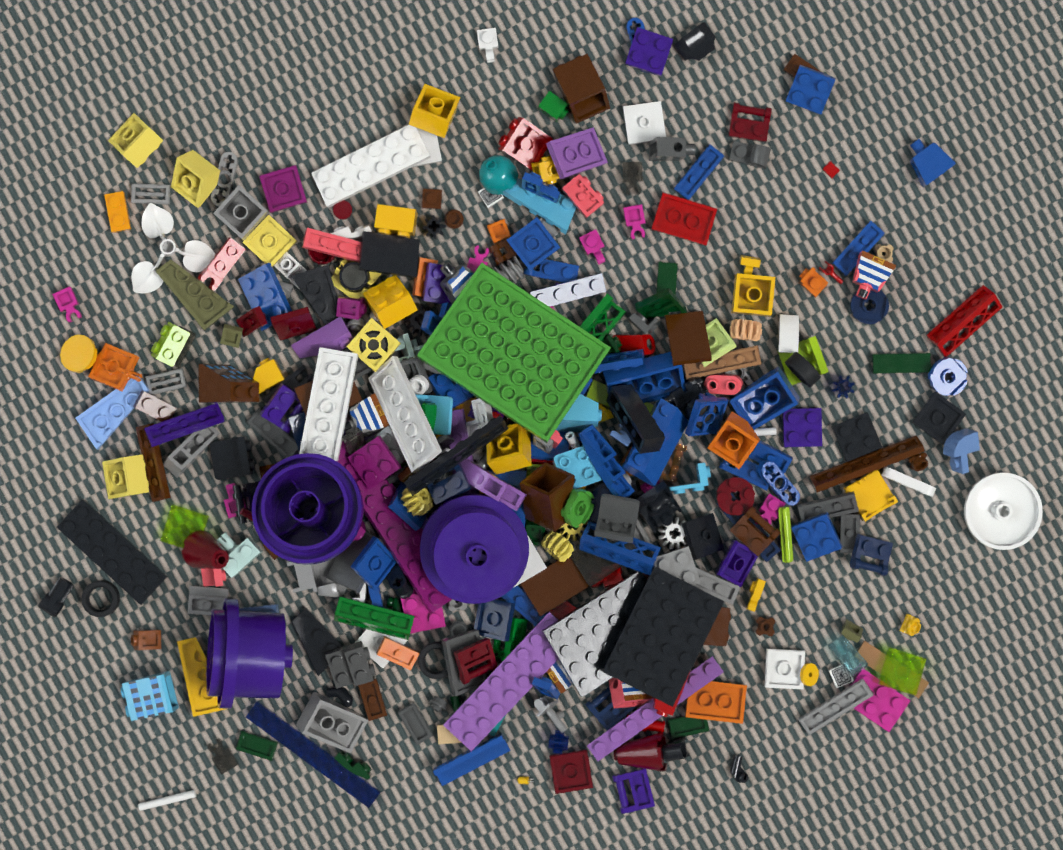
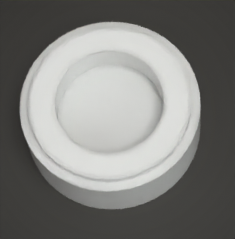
[409,375,429,395]

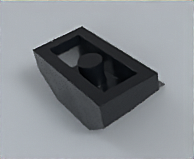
[674,22,716,61]

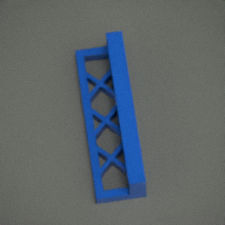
[579,522,661,575]
[433,733,510,786]

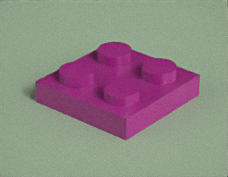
[259,165,308,213]
[347,435,402,489]

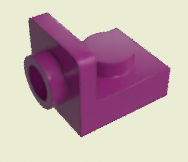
[336,296,367,320]

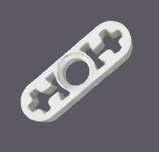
[881,467,936,497]

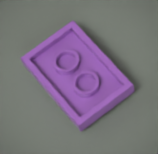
[546,127,608,179]

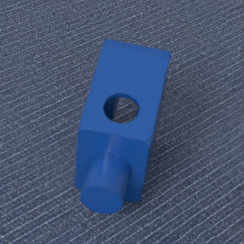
[910,139,956,188]

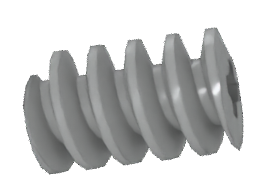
[493,256,524,283]

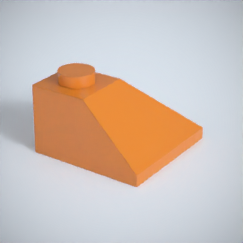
[707,411,760,469]

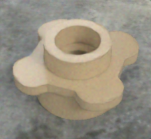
[874,244,894,263]

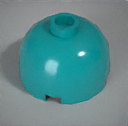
[479,155,519,195]

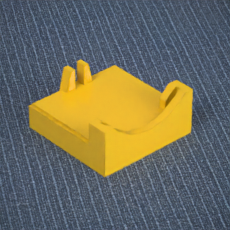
[843,470,898,522]

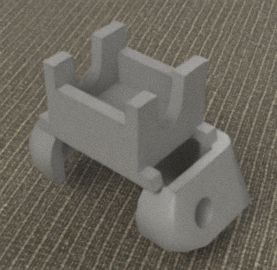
[287,556,346,597]

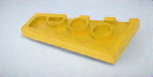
[177,637,225,717]

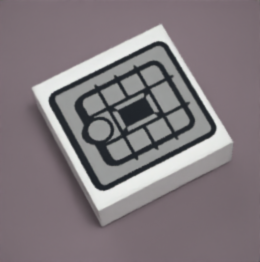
[478,188,504,208]
[828,663,854,688]

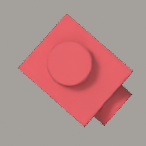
[201,569,226,587]

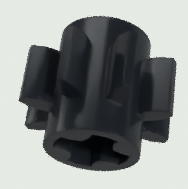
[422,215,447,240]

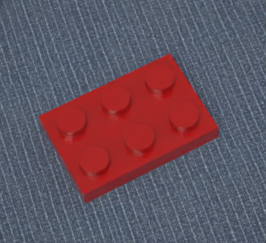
[651,192,717,246]

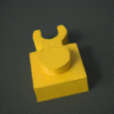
[746,578,766,612]

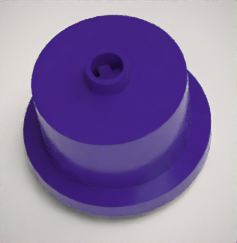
[252,453,363,565]
[420,494,529,604]
[206,598,293,709]

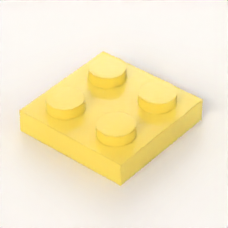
[243,215,297,268]

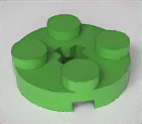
[561,489,594,528]

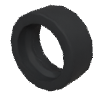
[785,352,821,388]
[81,580,120,617]
[418,642,448,679]

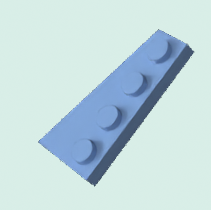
[75,376,150,450]

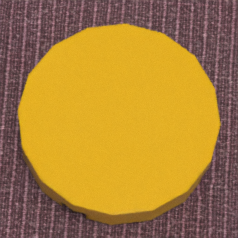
[60,335,97,373]

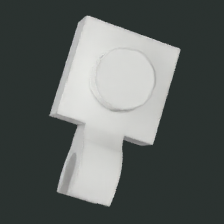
[477,28,498,63]

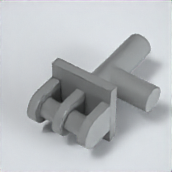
[534,696,568,733]

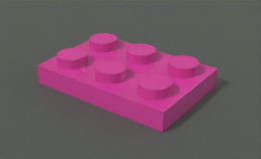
[850,668,910,732]

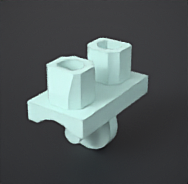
[395,333,424,369]

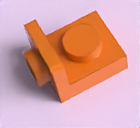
[798,267,829,298]

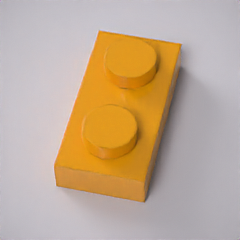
[104,191,131,233]

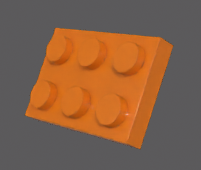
[685,681,747,724]

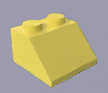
[108,113,163,168]
[171,150,220,208]
[102,454,149,499]

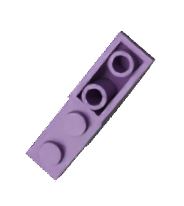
[452,459,527,511]

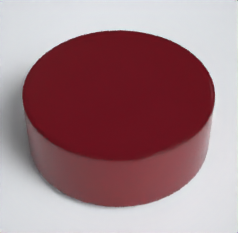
[333,200,353,220]

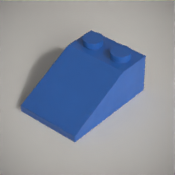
[729,366,800,430]

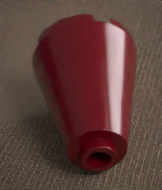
[181,531,229,569]
[614,733,667,772]

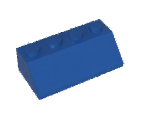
[602,352,686,412]
[621,398,689,487]

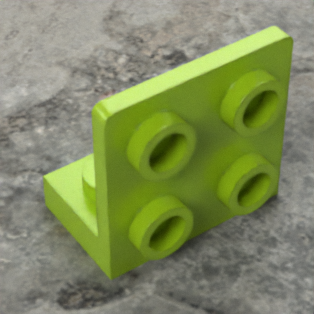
[777,336,829,385]

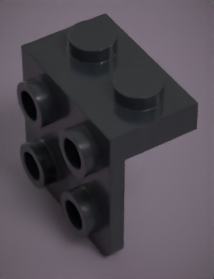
[210,436,255,480]

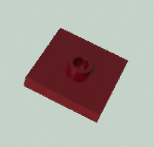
[270,307,317,341]
[549,749,593,794]

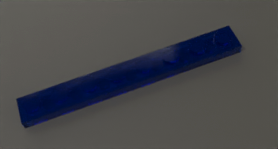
[246,701,381,808]

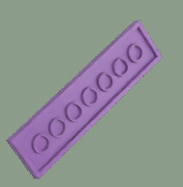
[443,612,558,752]

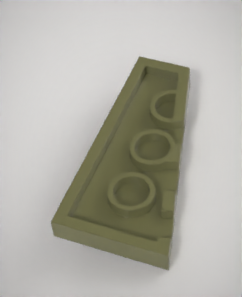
[156,259,234,331]

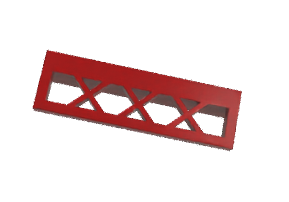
[926,285,1002,357]

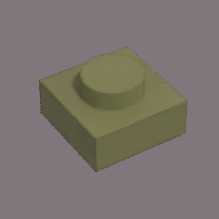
[220,324,243,348]
[841,619,863,643]

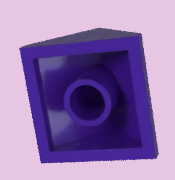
[715,540,758,587]

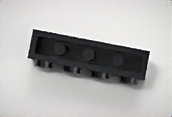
[606,384,665,454]

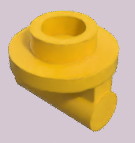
[899,614,921,636]

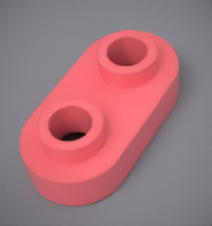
[704,374,743,395]

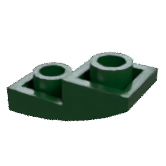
[334,750,372,779]

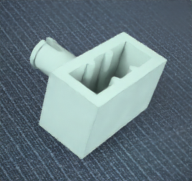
[217,532,263,578]

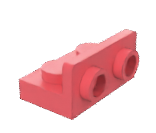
[561,174,604,218]

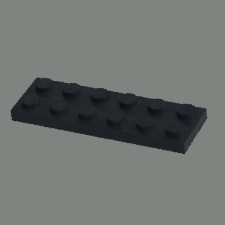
[57,499,168,605]

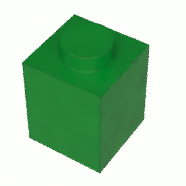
[538,91,569,122]

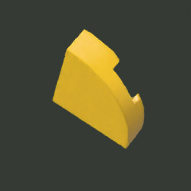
[599,403,614,423]

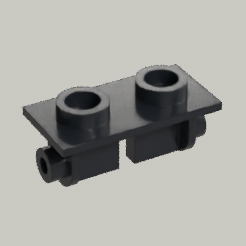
[667,377,708,409]

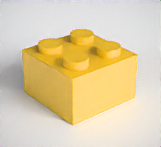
[409,84,460,138]
[374,204,418,238]
[731,273,775,317]
[363,275,418,329]
[486,423,532,475]

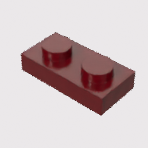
[236,306,268,337]

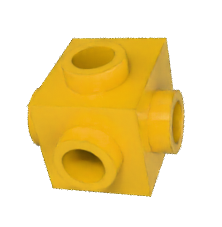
[531,156,559,184]

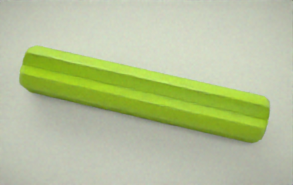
[778,506,793,563]

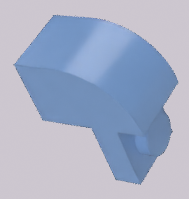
[943,428,980,474]

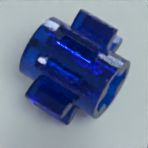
[831,375,855,399]
[548,730,569,755]

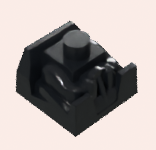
[636,480,682,533]

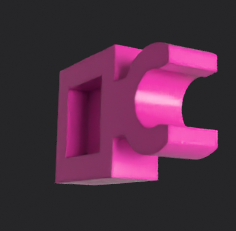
[623,204,646,240]
[467,245,489,273]
[52,286,82,323]
[755,494,785,525]

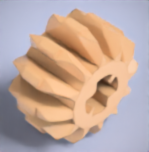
[729,319,762,341]

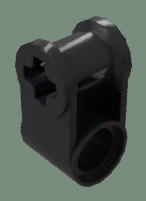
[386,563,414,599]
[662,736,690,762]

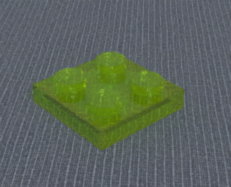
[160,504,210,548]
[878,647,926,696]

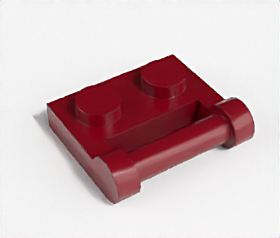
[728,102,772,143]
[454,638,497,685]

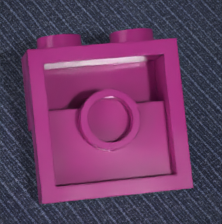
[401,590,446,633]

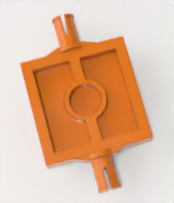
[88,343,142,392]

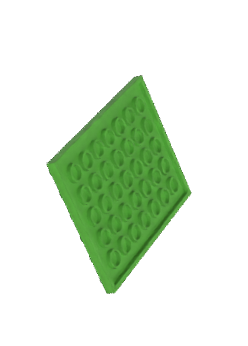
[417,263,611,443]

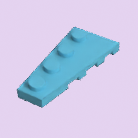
[502,178,576,235]

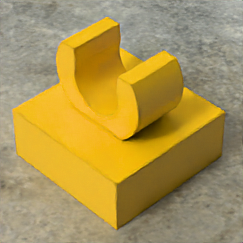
[739,255,761,275]

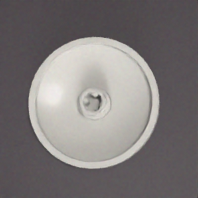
[964,473,1043,550]

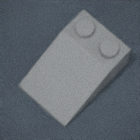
[296,692,368,753]

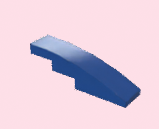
[578,424,635,498]

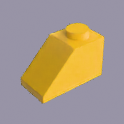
[253,358,285,394]

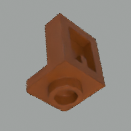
[131,630,161,650]

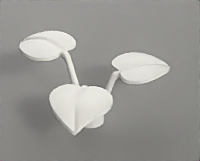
[131,203,216,294]

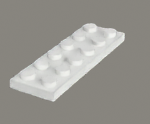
[311,125,431,208]
[299,347,358,462]
[368,356,442,473]

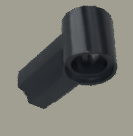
[38,577,74,618]

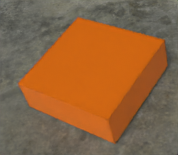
[487,219,511,244]

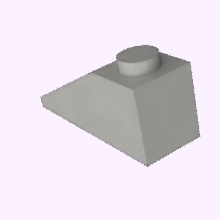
[164,426,220,478]

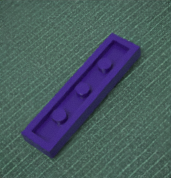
[144,403,225,447]

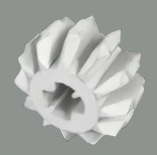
[658,517,687,549]

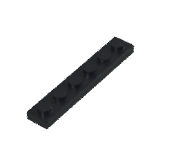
[404,415,508,496]

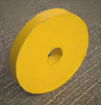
[800,663,819,686]

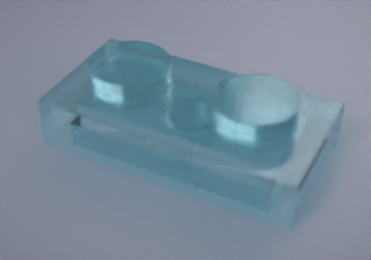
[828,635,868,677]

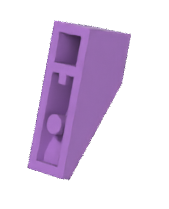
[291,317,353,358]

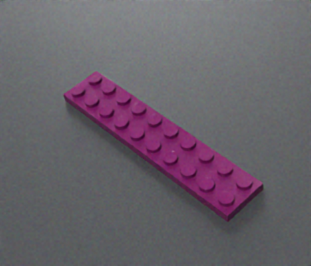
[338,431,452,614]

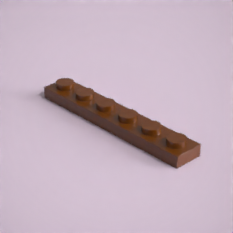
[809,435,925,492]

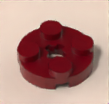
[716,477,755,515]

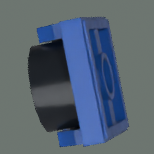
[685,393,729,436]

